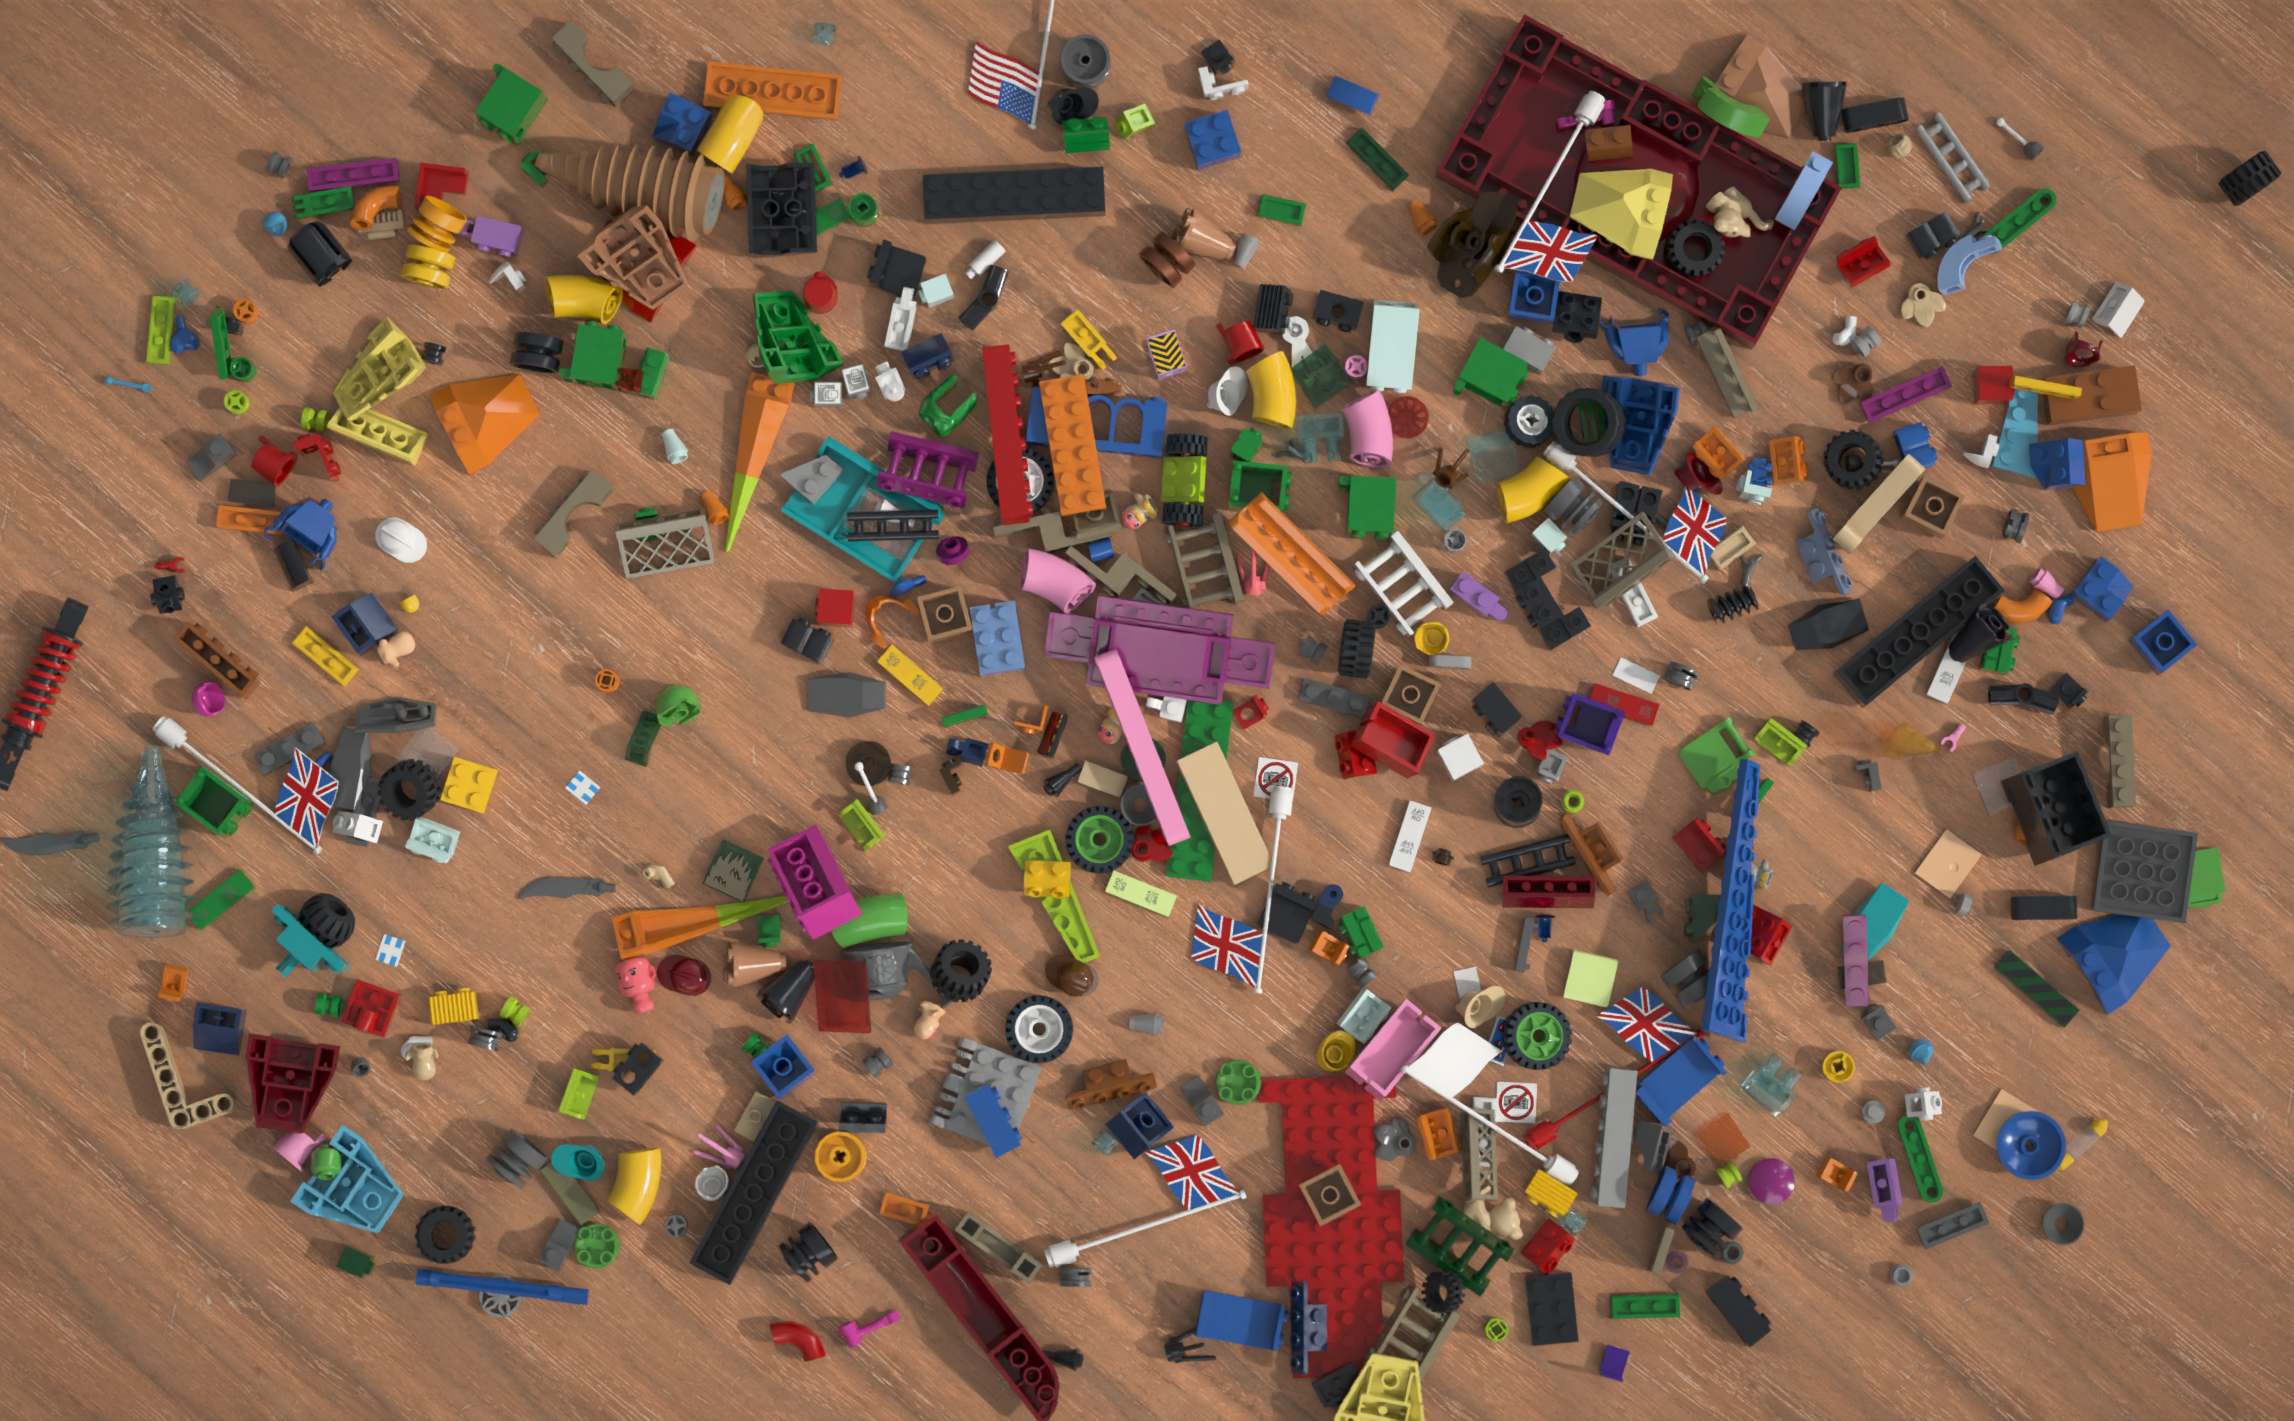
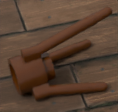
[1022,351,1066,386]
[1433,448,1470,489]

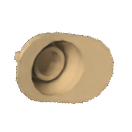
[1455,986,1506,1028]

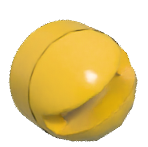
[399,594,419,613]

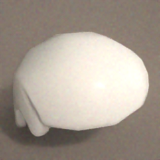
[695,1165,730,1201]

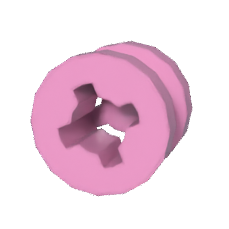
[1345,355,1368,380]

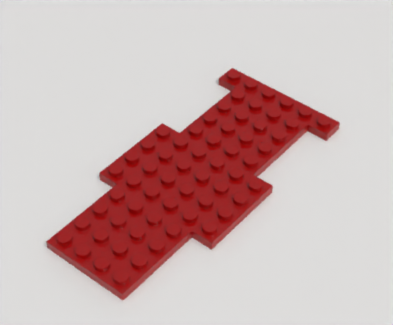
[1259,1077,1404,1378]

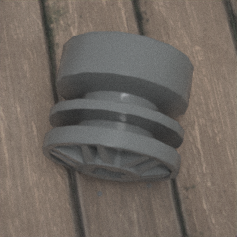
[1543,476,1603,537]
[486,1128,548,1189]

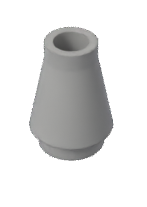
[1233,233,1259,268]
[1129,1013,1164,1036]

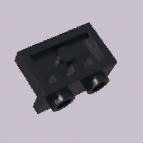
[839,1101,887,1133]
[1311,1361,1359,1408]

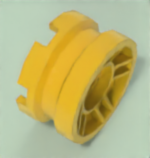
[1822,1051,1855,1083]

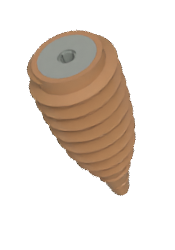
[535,143,725,242]

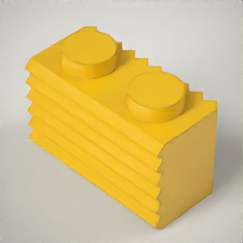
[428,988,479,1025]
[1524,1169,1578,1218]

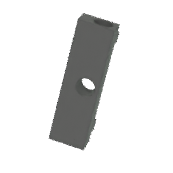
[1514,917,1538,973]

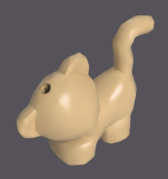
[1706,186,1774,237]
[1463,1169,1523,1240]

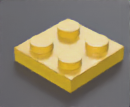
[440,756,498,814]

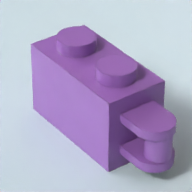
[458,216,524,258]
[1448,571,1507,622]
[1867,1159,1903,1222]

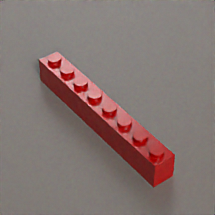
[982,344,1033,526]

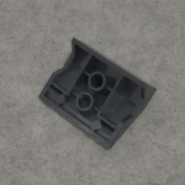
[746,162,817,258]

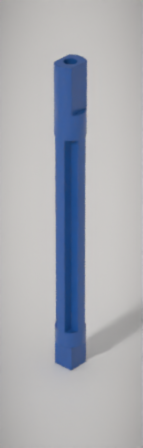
[416,1269,589,1305]

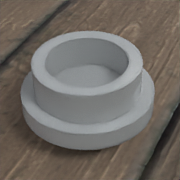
[1862,1101,1885,1124]
[1890,1264,1913,1287]

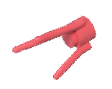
[1236,549,1270,595]

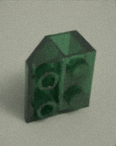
[1684,894,1721,942]

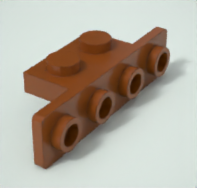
[1560,813,1624,896]
[1065,1059,1157,1110]

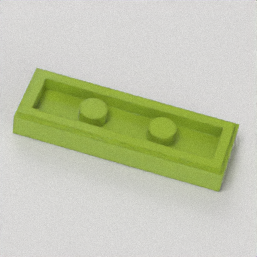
[146,295,176,365]

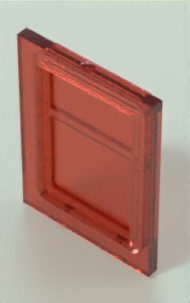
[814,960,871,1033]

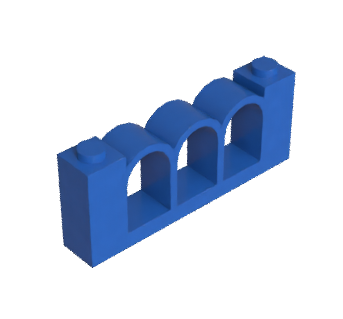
[1026,385,1168,459]

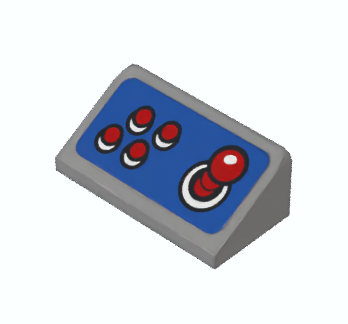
[1488,1015,1508,1066]

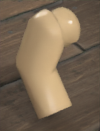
[642,864,675,889]

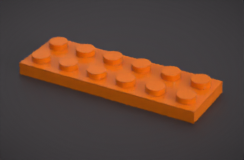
[703,61,843,121]
[1039,374,1106,516]

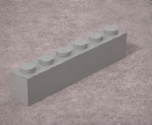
[1591,1067,1638,1208]

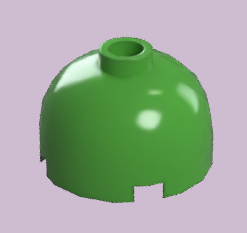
[655,684,701,727]

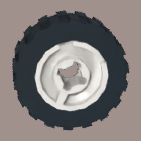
[1504,395,1554,448]

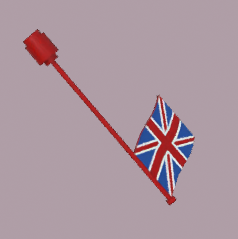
[1522,987,1704,1150]

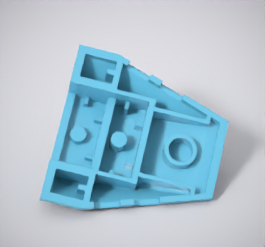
[291,1124,404,1233]

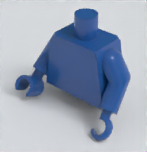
[1600,310,1670,376]
[264,499,337,571]

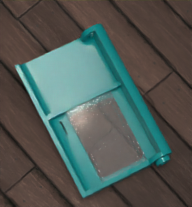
[780,436,945,583]

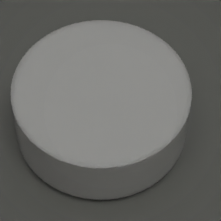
[1955,892,1972,916]

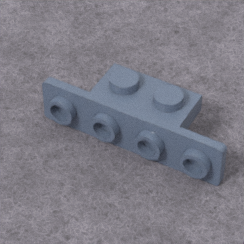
[1796,508,1852,596]

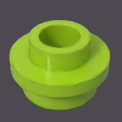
[1561,790,1584,813]

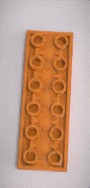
[1228,492,1356,615]

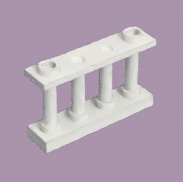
[1354,531,1454,638]

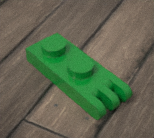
[291,186,355,220]

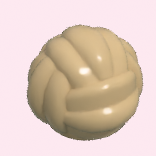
[1888,134,1912,158]
[745,343,764,367]

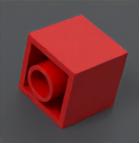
[1973,366,2015,405]
[815,588,855,628]

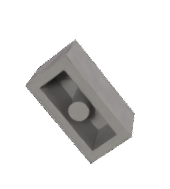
[1503,326,1555,375]

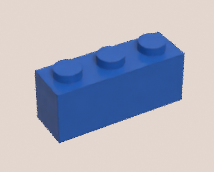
[964,1084,1023,1158]

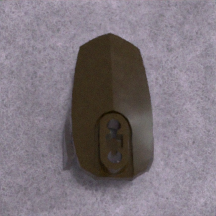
[1427,192,1517,298]

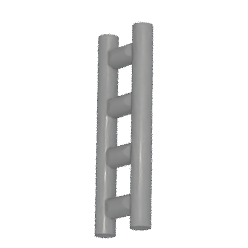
[1914,112,1991,204]

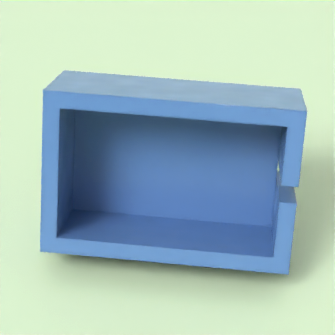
[970,600,1026,677]

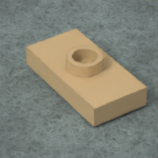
[734,1091,776,1142]

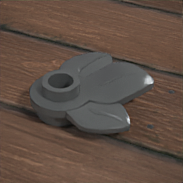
[1373,1117,1416,1161]

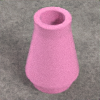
[2029,568,2064,599]

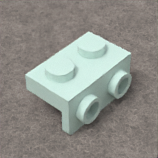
[1736,470,1772,505]
[405,817,460,863]
[1336,987,1391,1044]

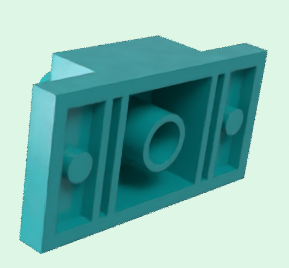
[271,904,352,978]

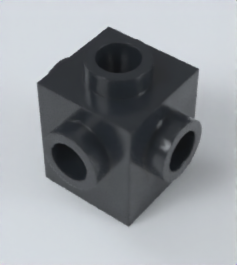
[150,575,185,614]

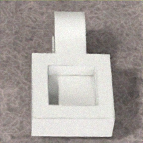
[1145,697,1187,723]

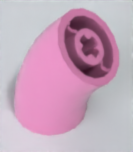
[1341,389,1393,468]
[1019,548,1096,613]

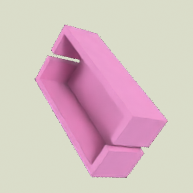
[1345,999,1441,1101]

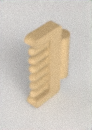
[359,210,405,240]

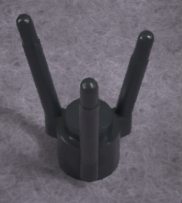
[1164,1327,1216,1363]

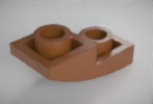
[1085,378,1122,397]

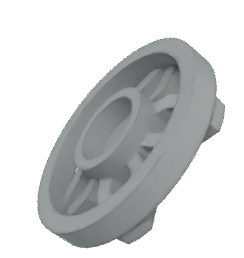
[479,1274,522,1318]

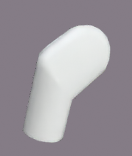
[1833,316,1857,346]
[401,1036,433,1059]

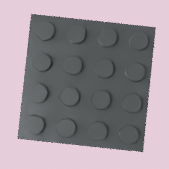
[2093,820,2198,924]

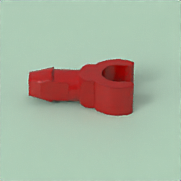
[154,557,186,573]

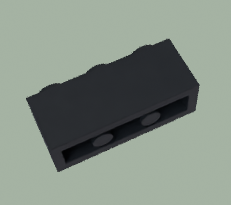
[1705,1275,1772,1347]

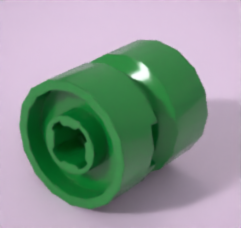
[848,193,879,227]

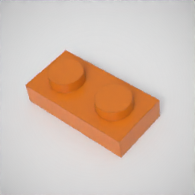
[879,1192,930,1225]

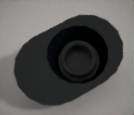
[1047,88,1099,125]

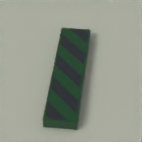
[1994,950,2079,1027]

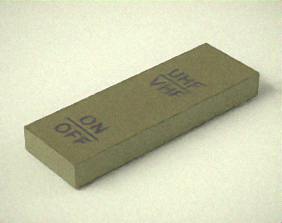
[541,1163,600,1226]

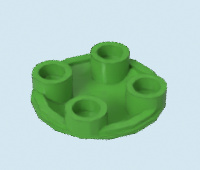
[1216,1059,1261,1105]
[574,1223,619,1269]

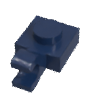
[946,738,989,767]

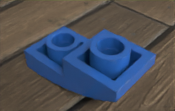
[1326,76,1379,115]

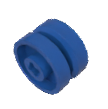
[1645,1166,1696,1225]

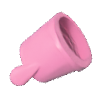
[272,1132,327,1172]

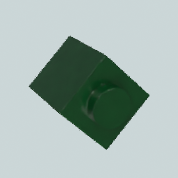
[336,1245,375,1278]

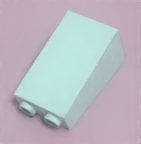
[1366,299,1420,393]

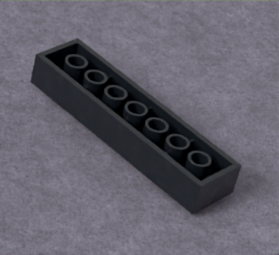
[923,167,1106,224]
[1833,556,2005,708]
[690,1100,820,1285]

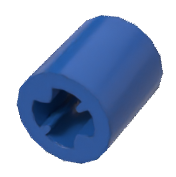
[1088,537,1114,563]

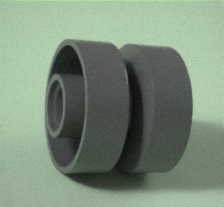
[1660,948,1710,1008]

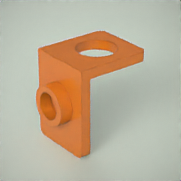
[1013,705,1049,735]
[986,743,1029,774]

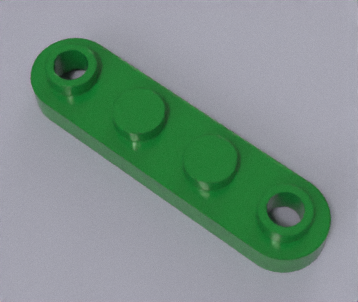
[1982,188,2056,254]
[1897,1114,1943,1203]

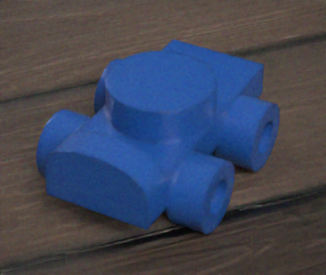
[1748,458,1772,487]

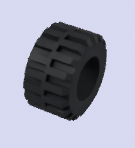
[2219,151,2281,206]
[1664,219,1725,278]
[1823,430,1883,490]
[1338,619,1376,679]
[378,759,441,821]
[930,939,992,1003]
[415,1206,476,1264]

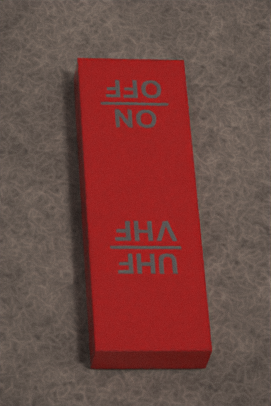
[1590,683,1660,726]

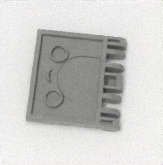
[929,1037,1042,1153]

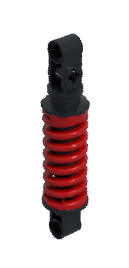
[0,597,89,792]

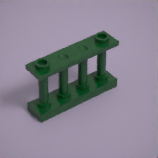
[1405,1196,1514,1297]

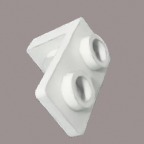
[1198,67,1249,100]
[332,811,383,843]

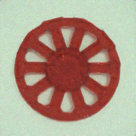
[1388,396,1429,439]

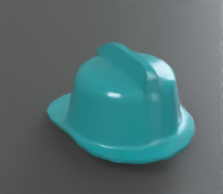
[551,1144,604,1181]

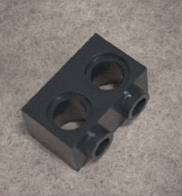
[612,1043,664,1096]

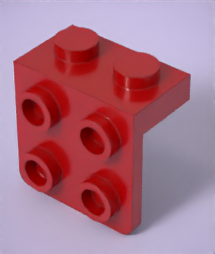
[293,433,342,482]

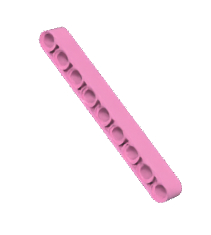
[1094,649,1190,846]

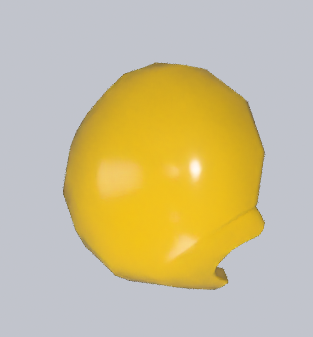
[1414,621,1450,655]

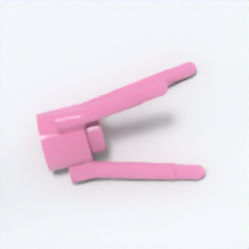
[693,1125,746,1170]

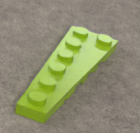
[1008,830,1100,963]

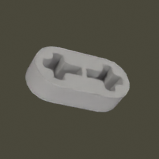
[1428,655,1472,670]

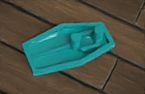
[1841,882,1910,960]

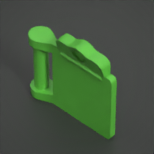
[1678,716,1756,794]
[2188,848,2225,908]

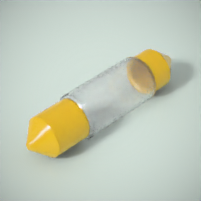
[2057,1119,2108,1170]

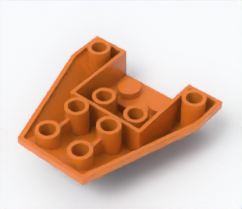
[2071,432,2151,533]

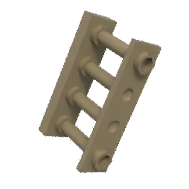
[1165,512,1244,608]
[1363,1284,1461,1383]

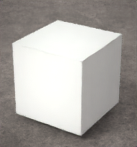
[1436,734,1484,782]

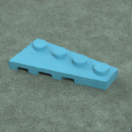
[1992,389,2038,479]

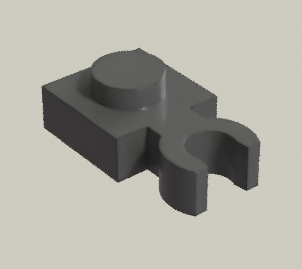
[1627,880,1664,923]

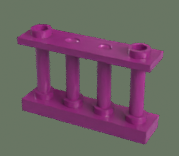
[877,431,979,509]

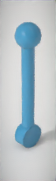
[104,376,151,393]

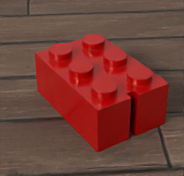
[1350,701,1436,779]

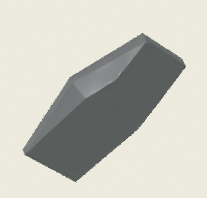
[808,672,886,718]
[355,697,437,733]
[329,727,372,811]

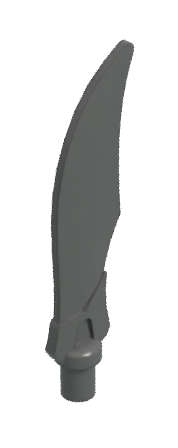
[1,831,100,855]
[518,877,616,899]

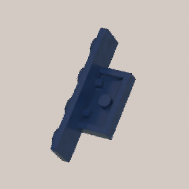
[1290,1281,1327,1374]

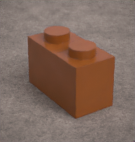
[1585,125,1633,161]

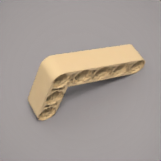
[1833,453,1926,554]
[140,1022,237,1130]

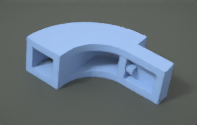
[1775,151,1833,230]
[1937,235,2002,296]

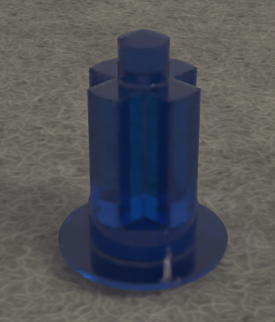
[839,156,868,179]
[1535,913,1556,943]

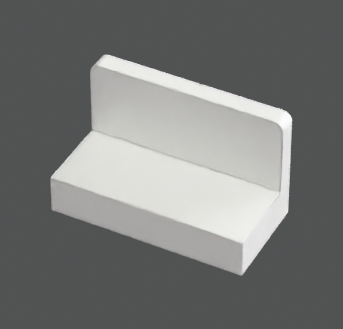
[2092,282,2144,338]

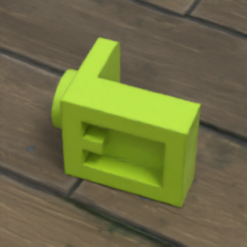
[1115,104,1155,140]

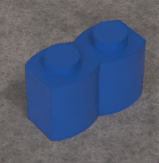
[1893,422,1938,469]

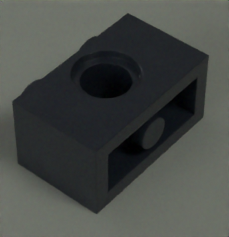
[1312,290,1364,333]

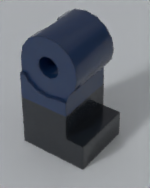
[1310,884,1343,930]

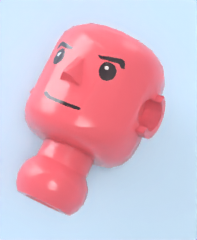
[614,956,656,1014]

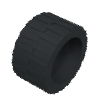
[1552,388,1626,457]

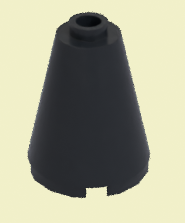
[1801,81,1847,141]
[1949,604,2012,663]
[756,960,817,1024]

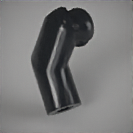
[488,1018,518,1042]

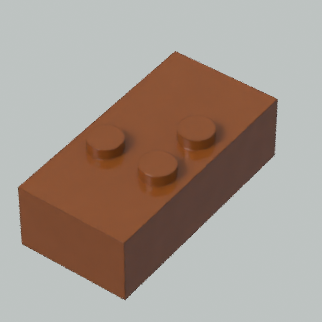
[2041,365,2142,426]

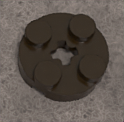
[846,741,892,787]

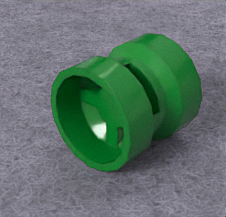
[230,357,256,382]
[315,993,342,1018]
[741,1032,771,1060]

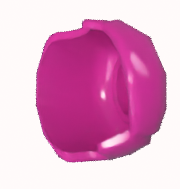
[191,681,225,717]

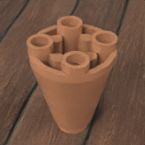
[1171,207,1236,260]
[723,942,786,987]

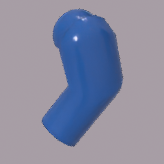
[2048,593,2074,624]

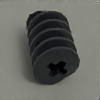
[1707,585,1759,625]

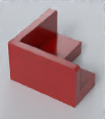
[414,162,469,212]

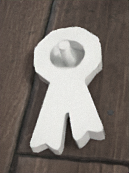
[1282,316,1316,371]

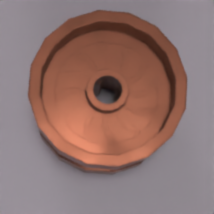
[1139,231,1196,289]

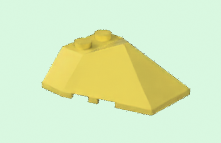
[1570,169,1673,260]
[333,317,426,421]
[1334,1353,1425,1421]

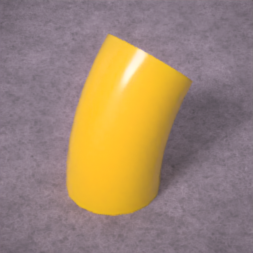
[697,95,763,173]
[545,274,623,325]
[1246,351,1296,430]
[1497,456,1571,524]
[606,1148,662,1226]

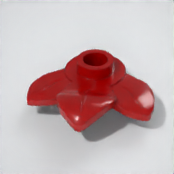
[1517,721,1563,760]
[1131,825,1173,862]

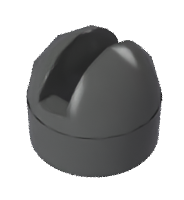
[351,1057,371,1077]

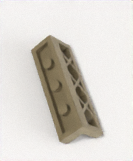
[1695,327,1759,418]
[1460,1108,1498,1203]

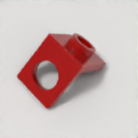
[1233,695,1269,730]

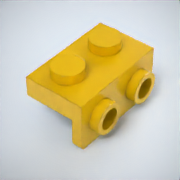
[1024,860,1071,898]

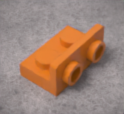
[1769,436,1809,485]

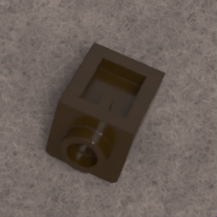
[940,758,962,795]

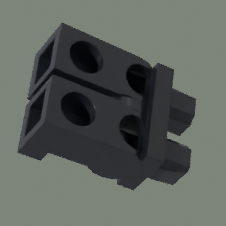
[1610,481,1663,547]

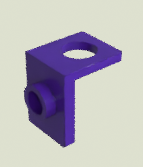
[1599,1345,1630,1382]

